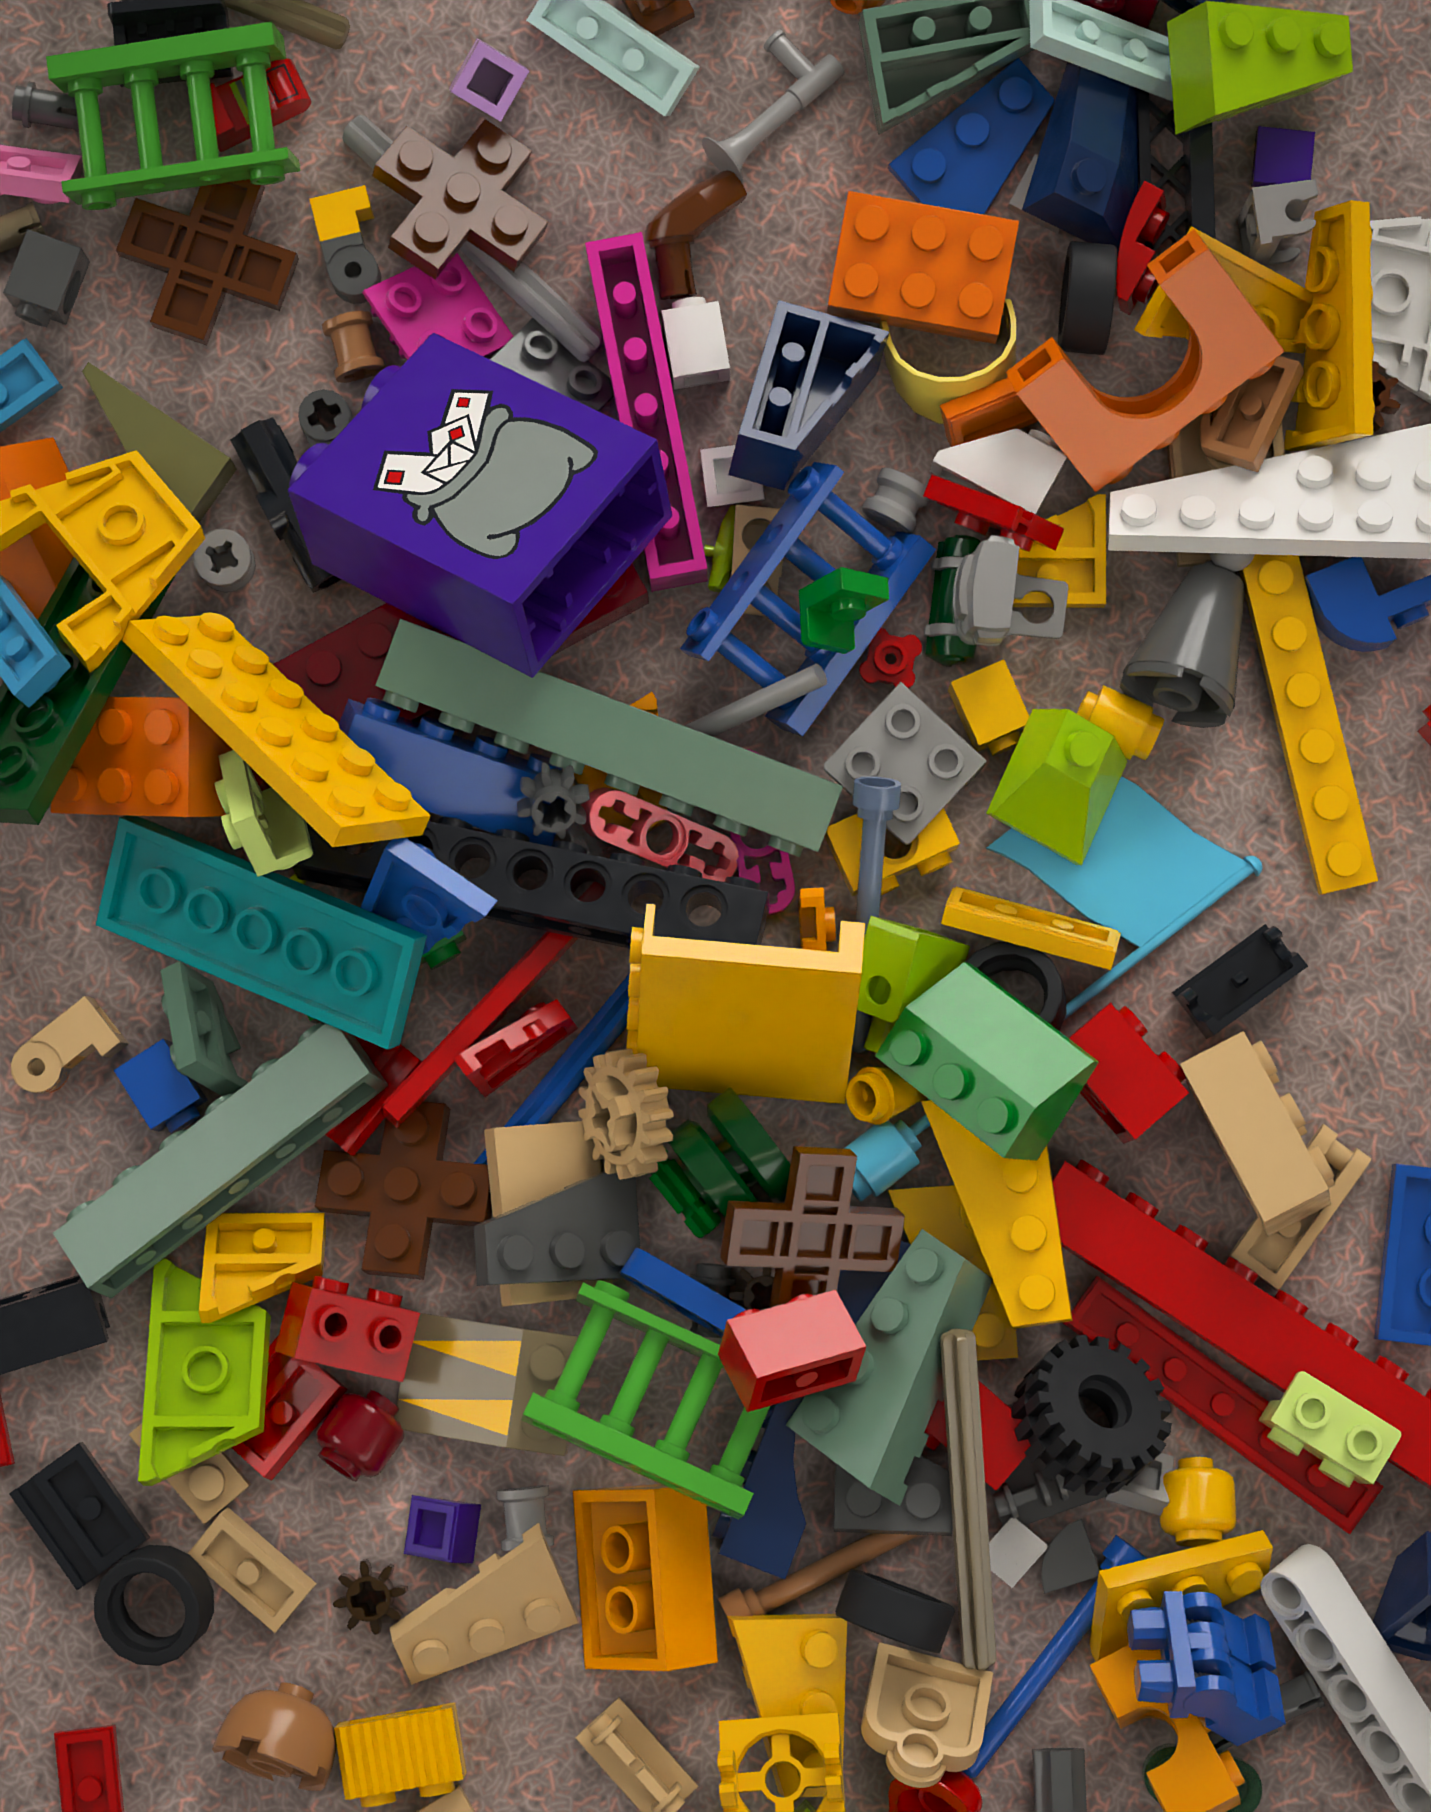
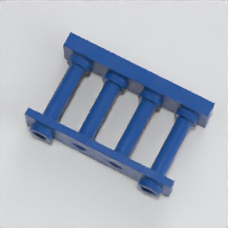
[680,462,937,737]

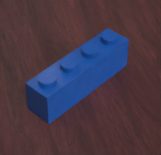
[339,697,564,846]

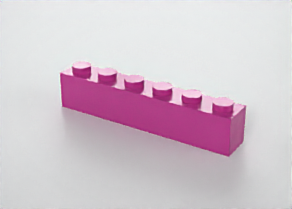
[585,232,708,592]

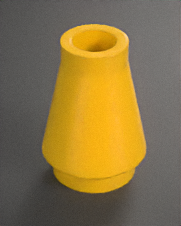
[846,1067,928,1125]

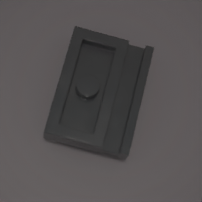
[9,1442,150,1590]

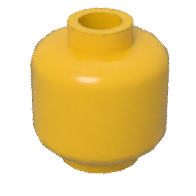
[1160,1457,1237,1547]

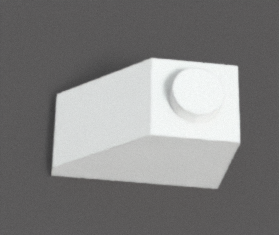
[930,428,1067,515]

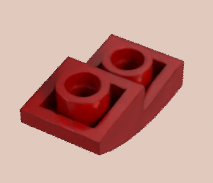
[1116,180,1170,315]

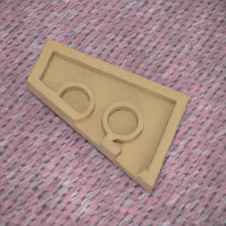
[389,1523,578,1685]

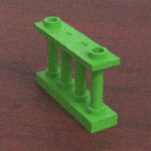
[46,21,300,210]
[521,1280,770,1520]

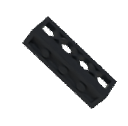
[1137,88,1216,289]

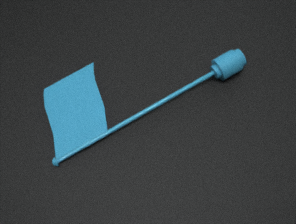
[844,776,1263,1202]

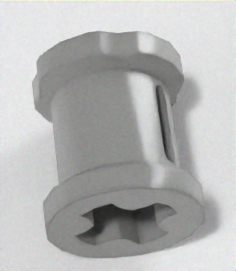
[496,1485,554,1551]

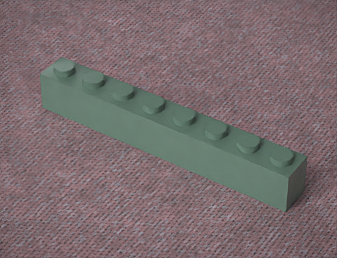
[375,619,843,857]

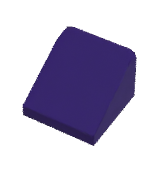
[404,1495,481,1563]

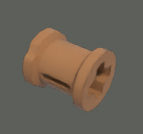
[322,311,385,383]

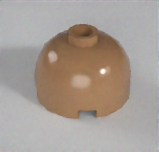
[212,1682,337,1791]

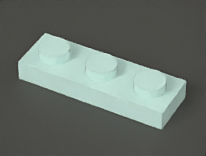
[526,0,700,116]
[1029,0,1173,101]

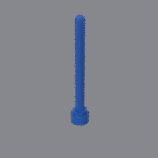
[963,1535,1148,1778]

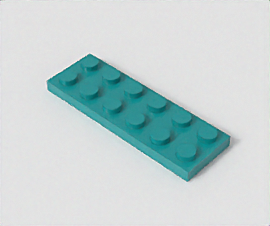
[96,815,427,1050]

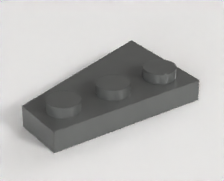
[473,1171,640,1286]

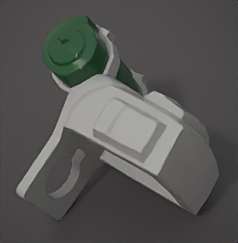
[923,534,1068,667]

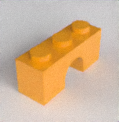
[1090,1645,1245,1812]

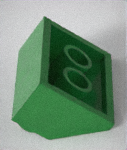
[875,962,1099,1161]

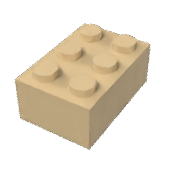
[1180,1031,1335,1236]

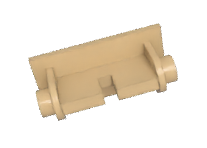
[575,1697,699,1812]

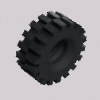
[1012,1335,1172,1496]

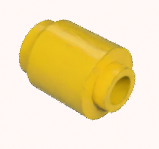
[1076,685,1164,760]

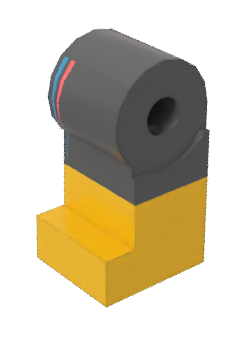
[309,185,381,304]

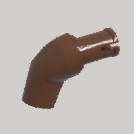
[644,170,747,300]

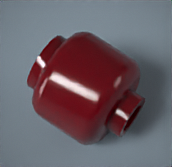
[316,1390,404,1482]

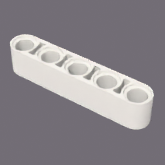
[1261,1544,1431,1812]

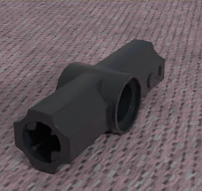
[230,417,342,593]

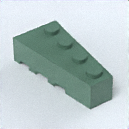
[786,1229,993,1506]

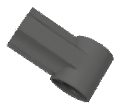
[1032,1748,1087,1812]

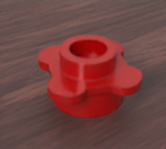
[859,628,922,689]

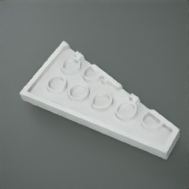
[1108,424,1431,559]

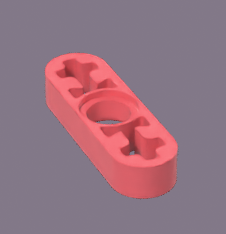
[581,787,739,882]

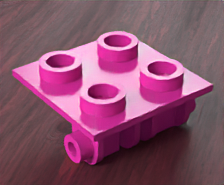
[362,253,514,360]

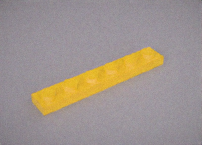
[1239,554,1378,895]

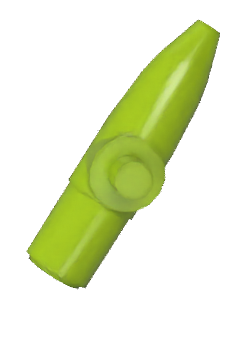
[704,505,736,593]

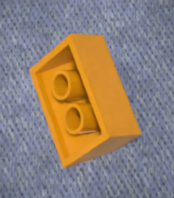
[573,1484,718,1671]

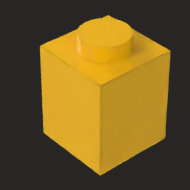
[948,659,1029,756]

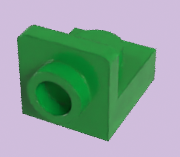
[799,567,889,654]

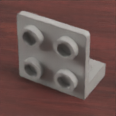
[824,682,987,845]

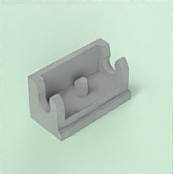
[1237,179,1318,266]

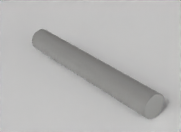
[683,664,827,737]

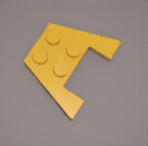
[0,450,205,673]

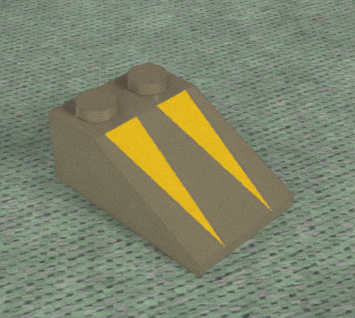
[395,1313,578,1456]

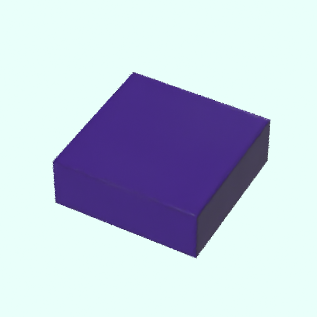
[1251,126,1315,187]

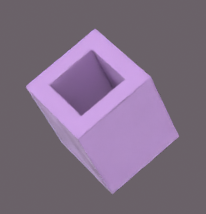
[449,38,529,122]

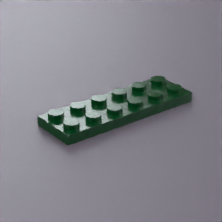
[0,557,177,825]

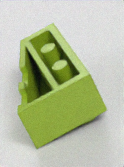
[1167,1,1353,135]

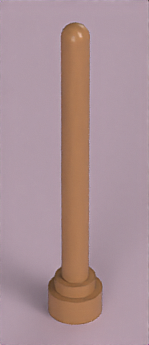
[718,1533,919,1616]

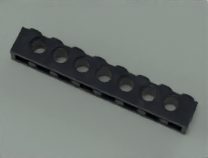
[292,817,770,949]

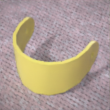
[880,298,1016,424]

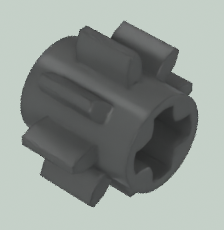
[517,762,590,839]

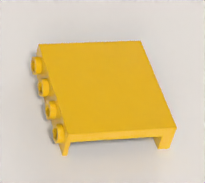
[626,904,865,1104]

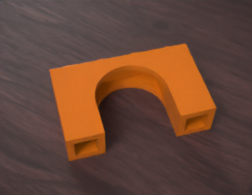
[1006,229,1285,493]

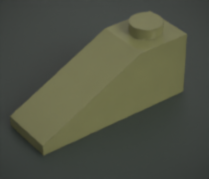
[82,362,237,523]

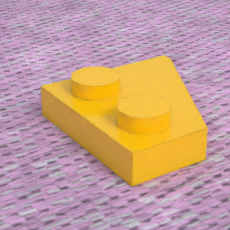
[1013,494,1106,608]
[199,1213,326,1323]

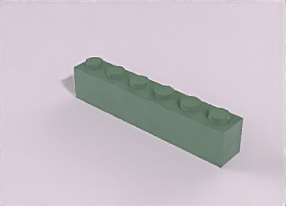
[53,1023,389,1298]

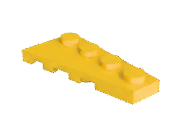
[1284,200,1375,451]
[921,1100,1073,1329]

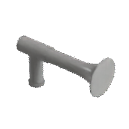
[702,29,844,183]

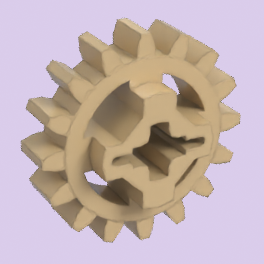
[578,1049,674,1179]

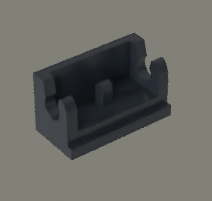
[1172,924,1308,1039]
[0,1275,110,1375]

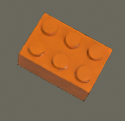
[827,191,1019,344]
[51,697,233,817]

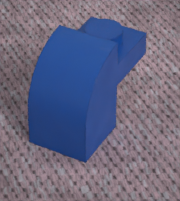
[1304,557,1431,652]

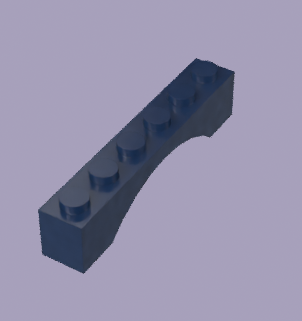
[712,1241,911,1580]

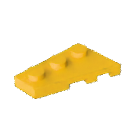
[1134,226,1313,353]

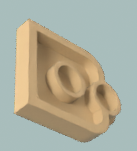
[861,1642,993,1788]

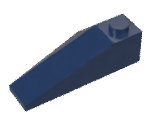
[1022,5,1138,257]

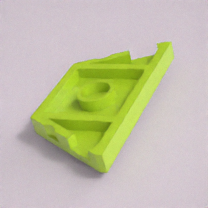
[138,1258,271,1486]

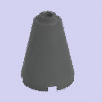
[1120,560,1245,728]

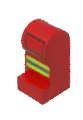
[210,58,311,153]

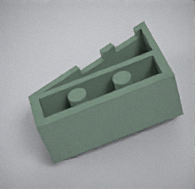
[858,0,1035,135]

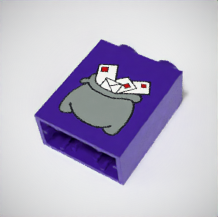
[288,333,673,678]

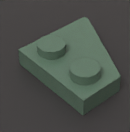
[160,961,248,1096]

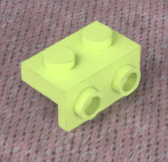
[214,750,313,877]
[1258,1371,1401,1488]

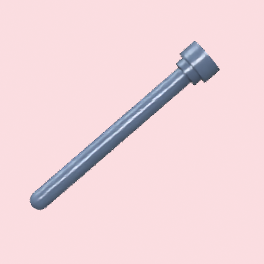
[852,776,901,1053]

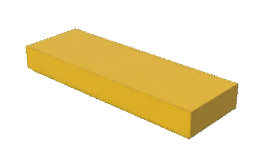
[941,886,1121,970]

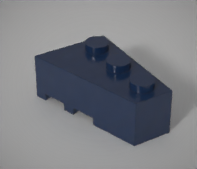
[728,300,889,491]

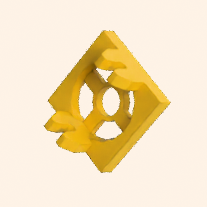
[717,1712,846,1812]

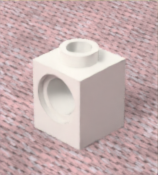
[662,297,730,390]

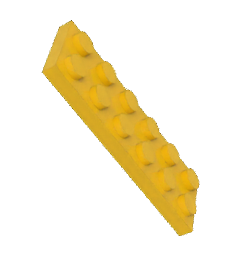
[122,612,431,847]

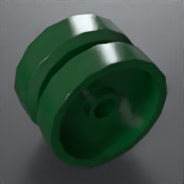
[668,1087,791,1218]

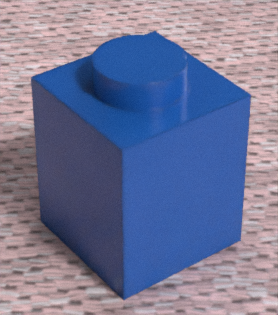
[114,1039,208,1134]

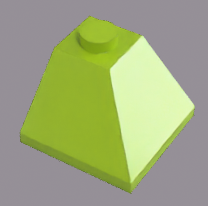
[986,709,1128,865]

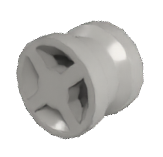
[861,467,930,534]
[193,528,256,593]

